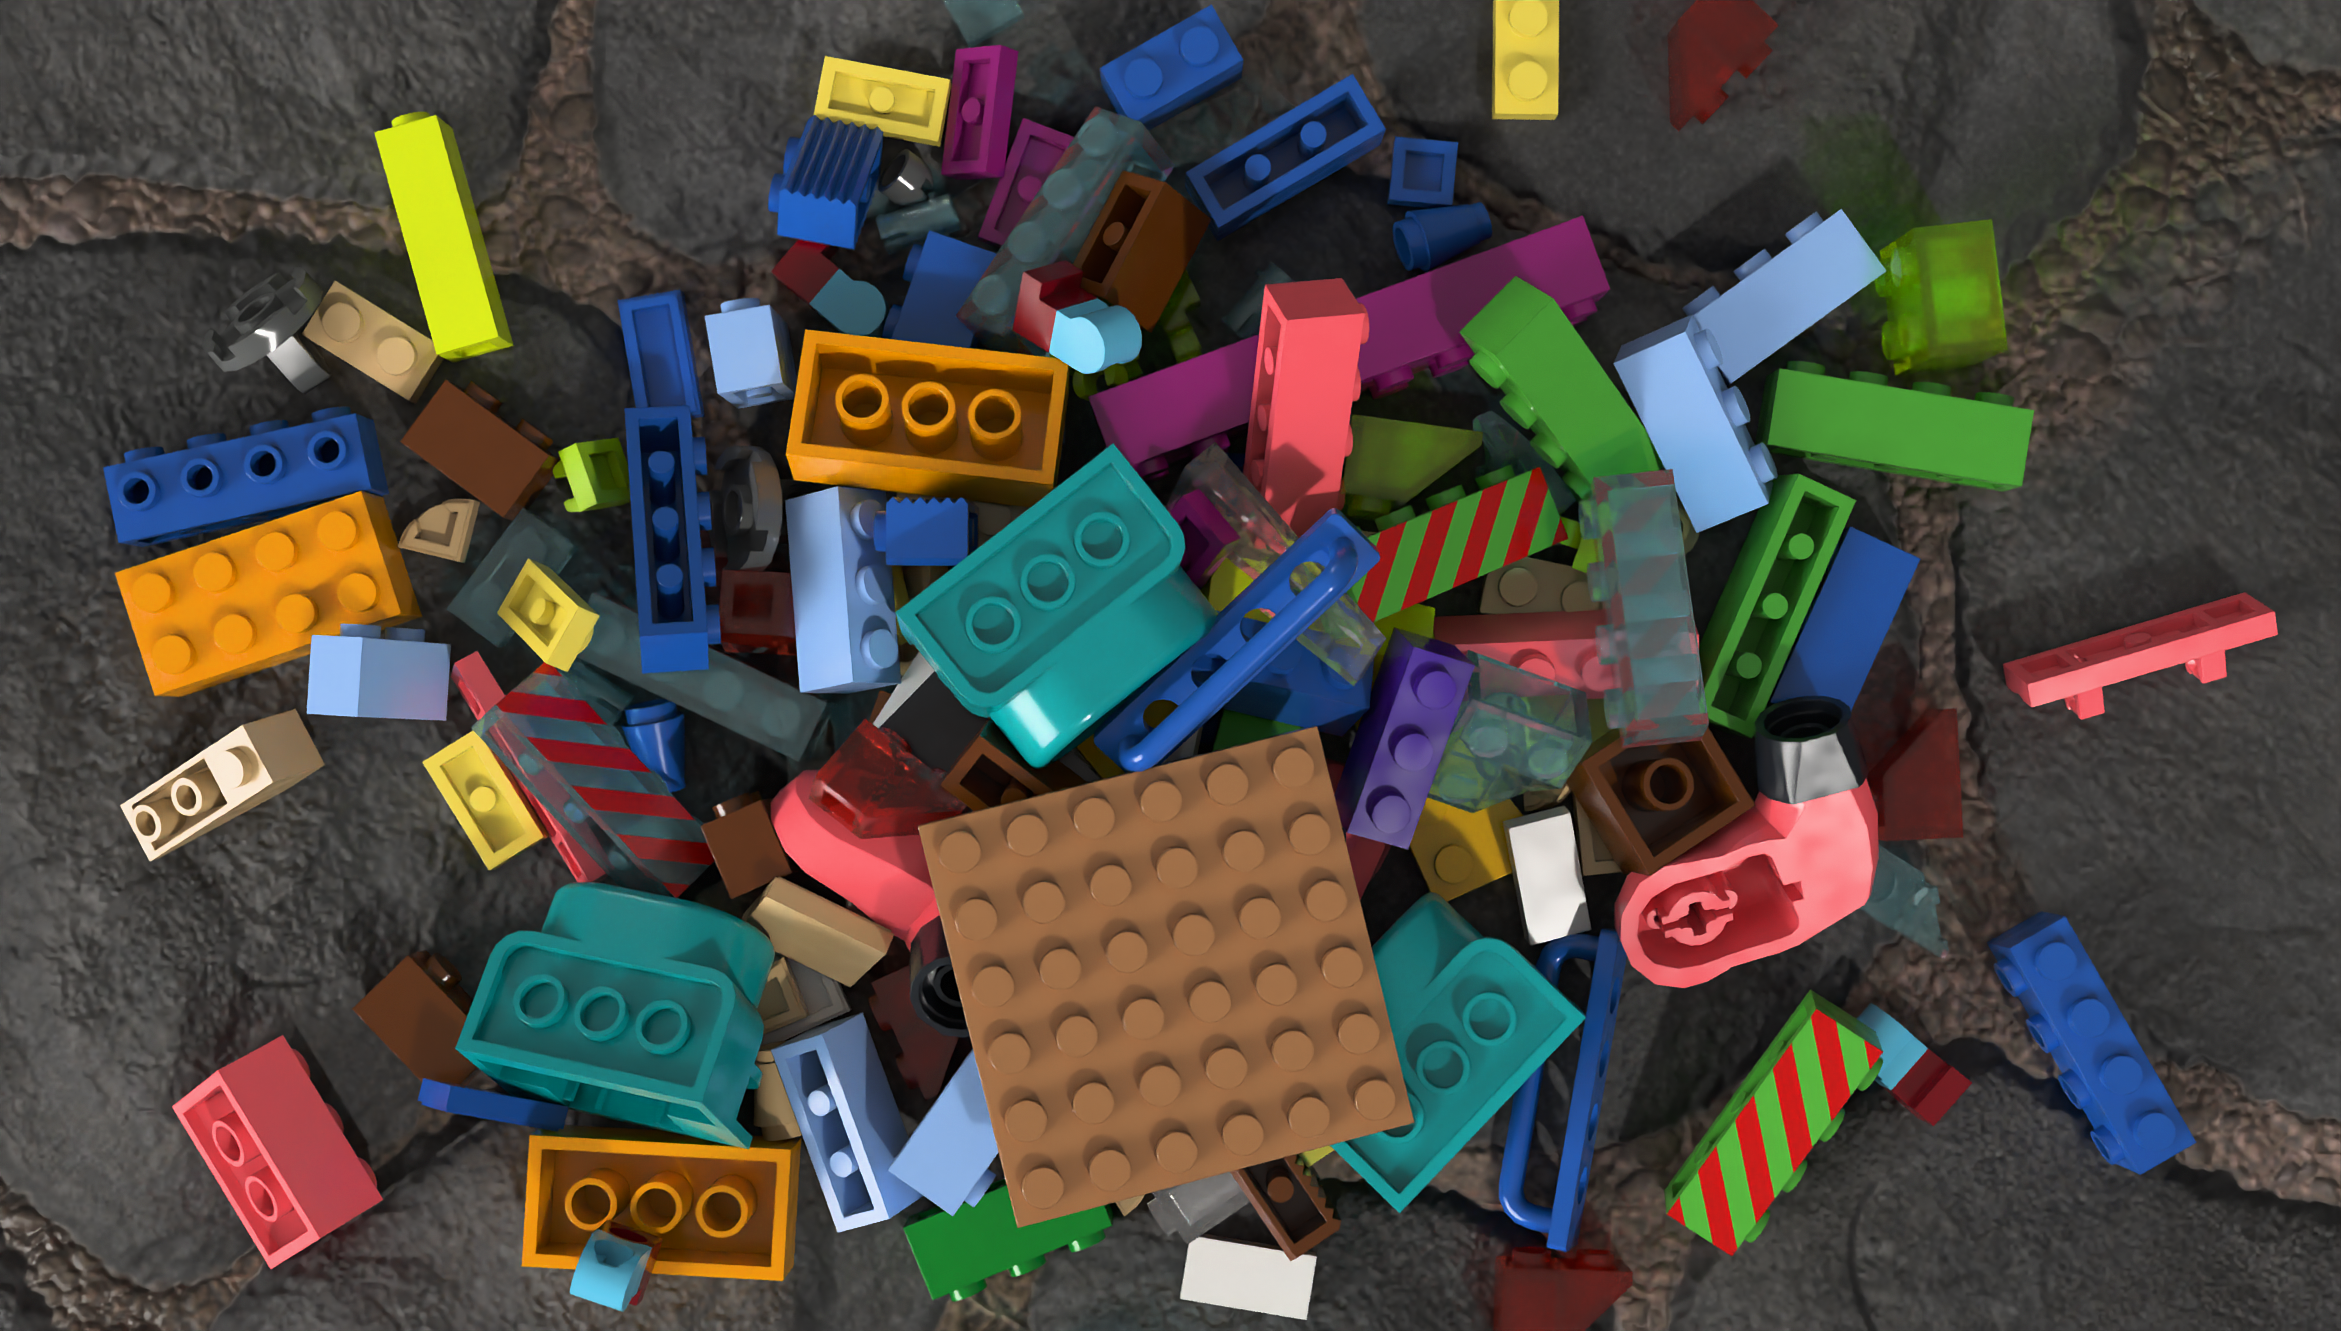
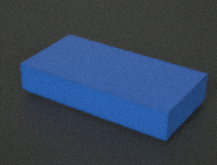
[618,289,705,419]
[418,1078,569,1132]

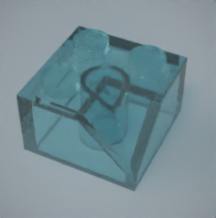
[1427,650,1592,813]

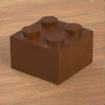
[1557,694,1755,875]

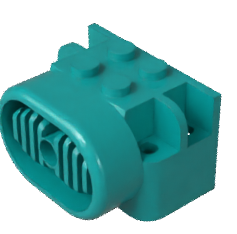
[895,443,1219,769]
[455,882,775,1149]
[1330,892,1586,1213]

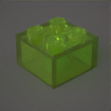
[1874,219,2008,375]

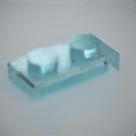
[447,507,579,648]

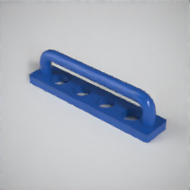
[1094,508,1380,773]
[1499,928,1627,1252]

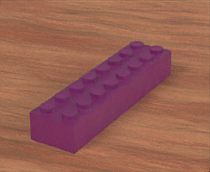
[1089,215,1610,484]

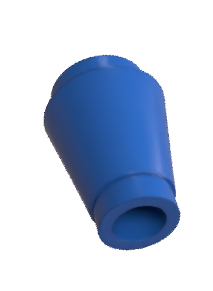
[1392,202,1492,272]
[621,698,686,795]

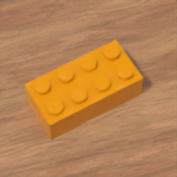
[786,329,1070,507]
[115,491,422,697]
[522,1125,801,1281]

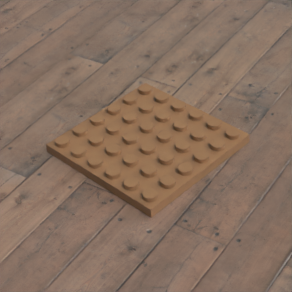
[918,726,1414,1228]

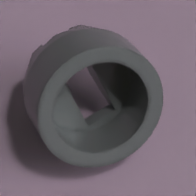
[878,149,934,206]

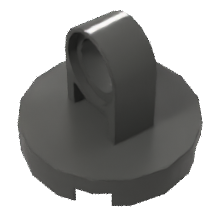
[202,267,332,394]
[708,445,822,574]

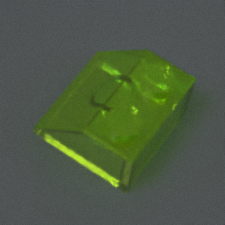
[1341,414,1483,520]

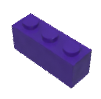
[1334,627,1475,850]

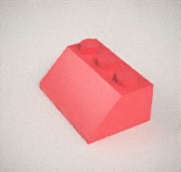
[172,1035,383,1269]

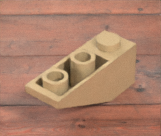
[120,709,325,861]

